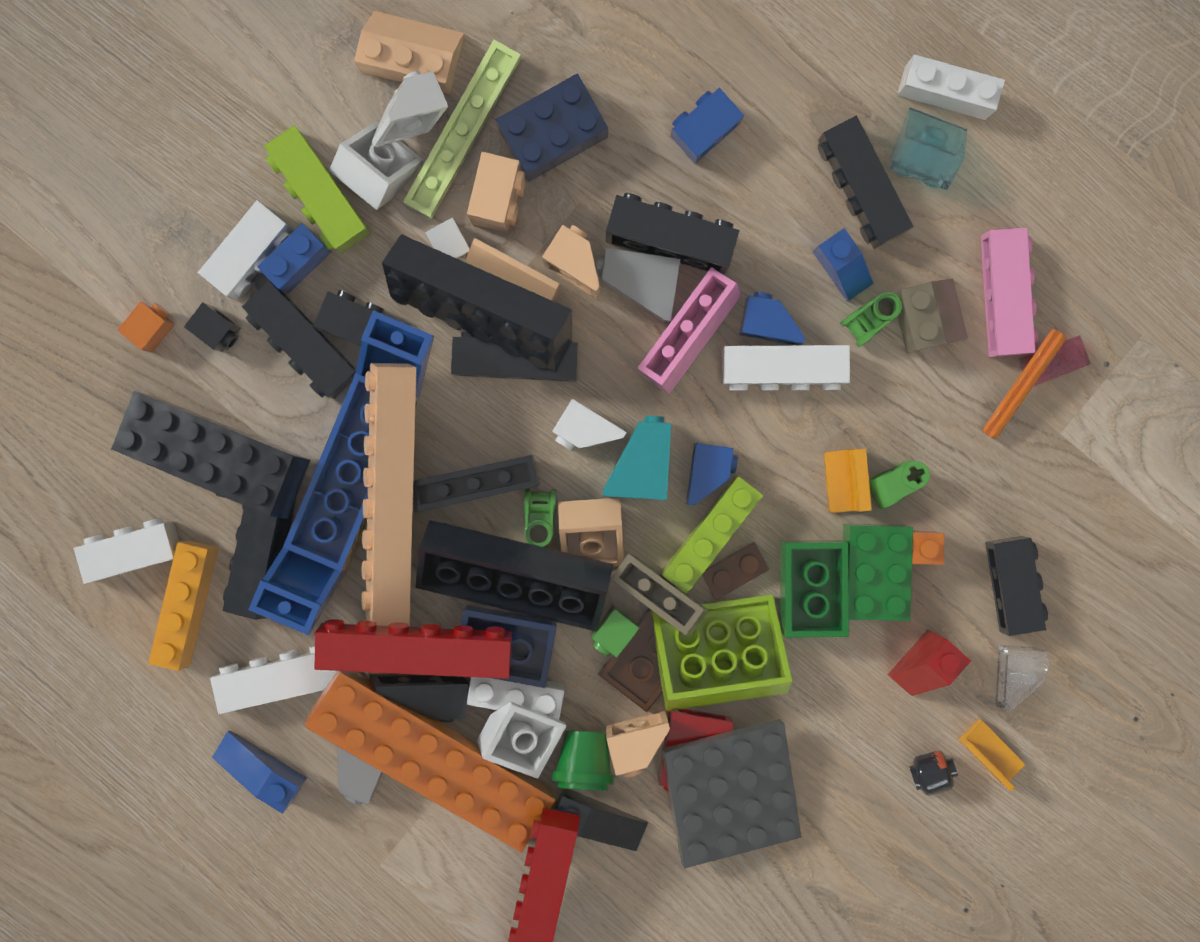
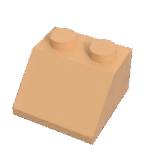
[542,225,600,299]
[558,498,624,567]
[606,711,670,777]

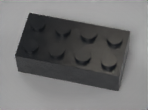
[606,193,740,275]

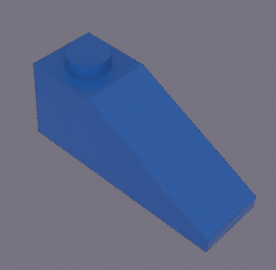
[212,730,307,814]

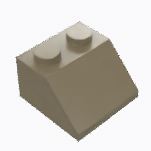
[894,278,968,353]

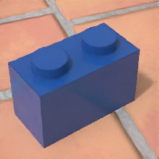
[671,87,744,164]
[257,223,331,294]

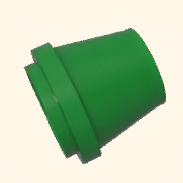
[552,731,615,791]

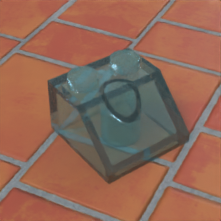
[889,108,967,190]

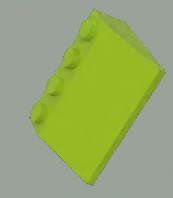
[652,594,793,711]

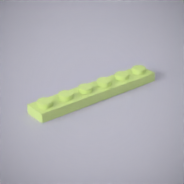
[403,40,522,219]

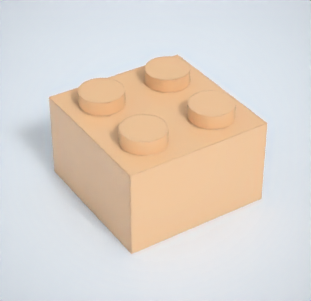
[467,152,527,234]

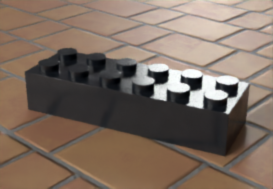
[382,234,572,371]
[111,391,310,519]
[415,520,613,632]

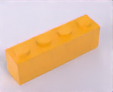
[148,540,219,671]

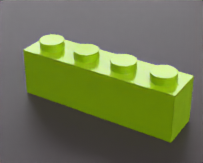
[264,125,371,254]
[660,476,764,595]

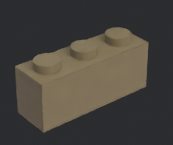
[610,553,709,636]

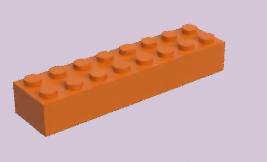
[305,671,556,853]

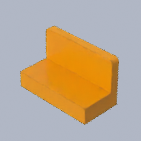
[824,448,872,513]
[958,719,1025,792]

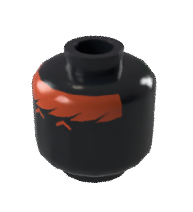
[909,751,958,796]

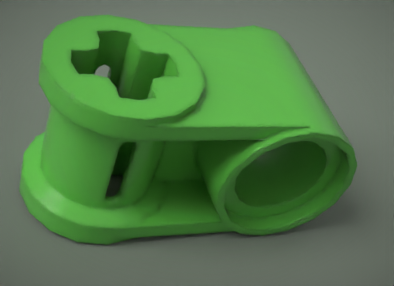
[840,292,902,347]
[869,461,930,509]
[524,488,556,547]

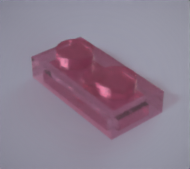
[1019,335,1091,386]

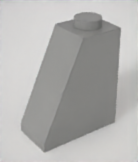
[596,248,680,324]
[337,746,383,805]

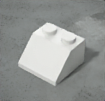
[372,71,448,147]
[329,121,424,210]
[552,399,627,451]
[477,702,567,779]

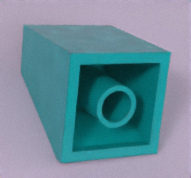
[603,416,671,500]

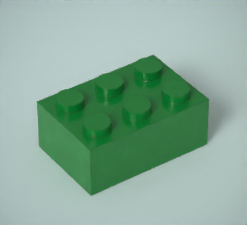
[843,524,913,621]
[780,540,849,638]

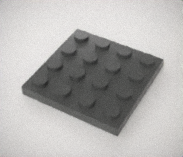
[662,719,802,869]

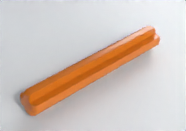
[982,329,1066,439]

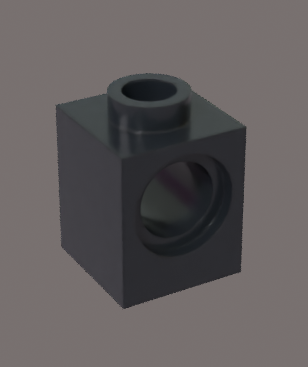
[184,302,241,352]

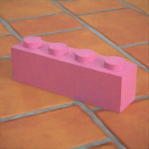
[981,228,1039,358]
[637,267,742,395]

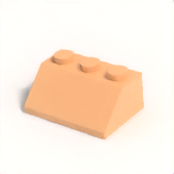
[354,11,465,94]
[465,238,561,302]

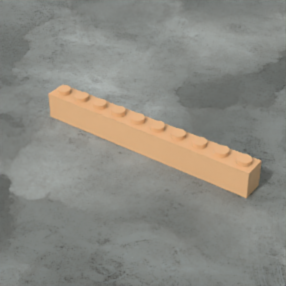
[361,363,416,677]

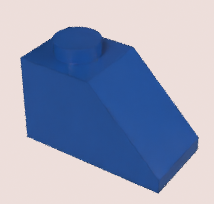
[813,228,874,302]
[739,292,805,346]
[686,443,738,506]

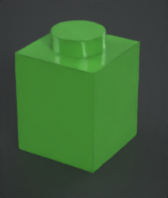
[591,605,639,658]

